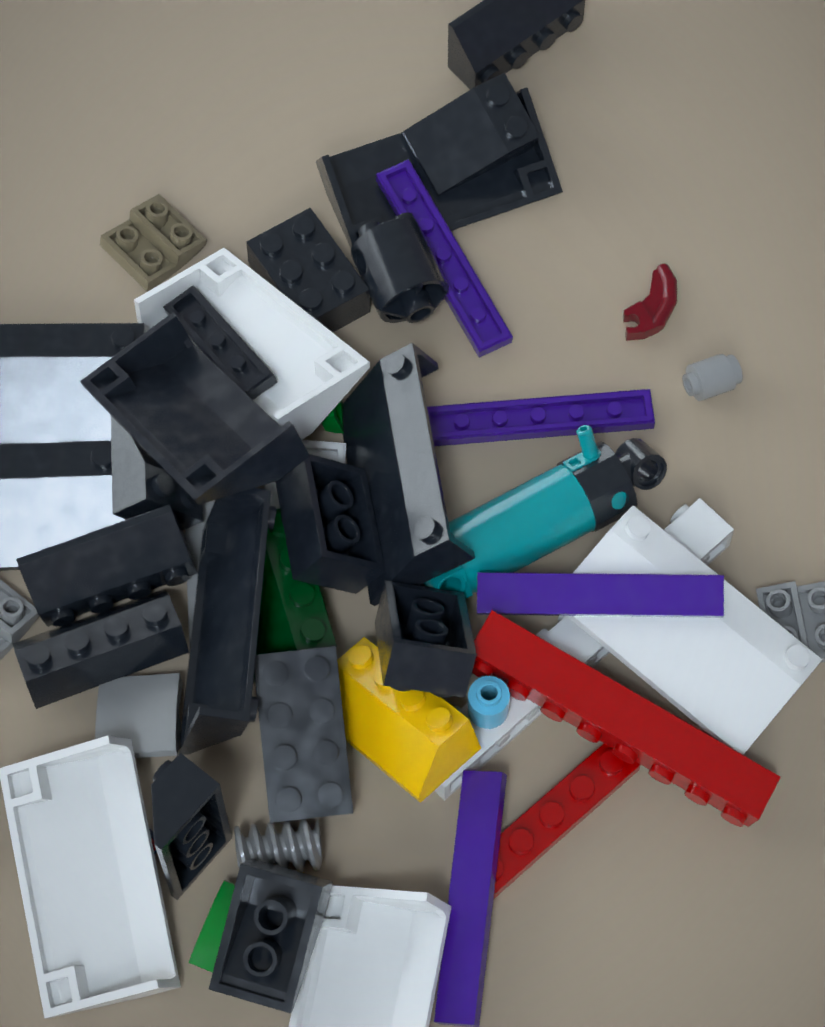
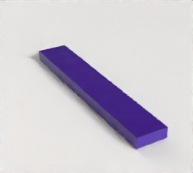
[376,159,513,358]
[427,389,655,446]
[477,572,724,618]
[434,770,507,1027]

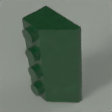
[253,508,337,683]

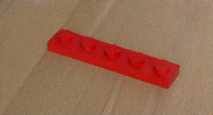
[493,744,640,900]

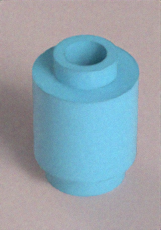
[467,676,510,729]

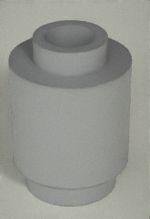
[682,354,743,401]

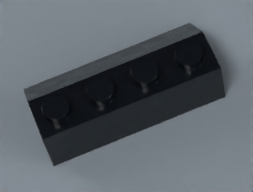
[448,0,585,90]
[16,504,197,627]
[13,589,189,709]
[151,753,232,900]

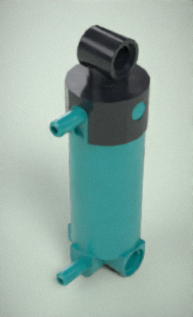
[423,425,667,599]

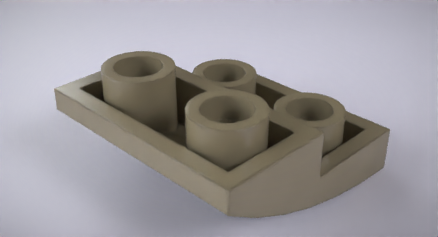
[100,194,207,292]

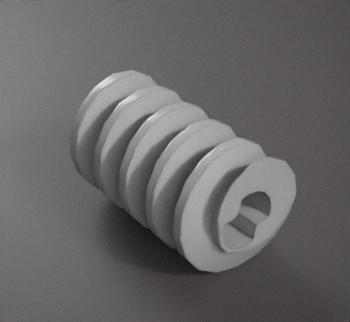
[234,818,323,873]

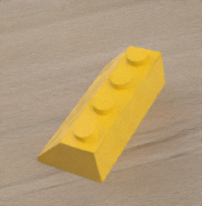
[337,637,481,803]

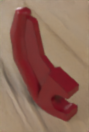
[623,263,677,341]

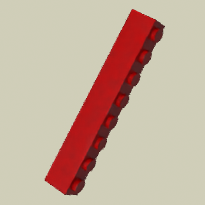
[472,610,781,827]

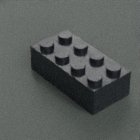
[254,646,354,823]

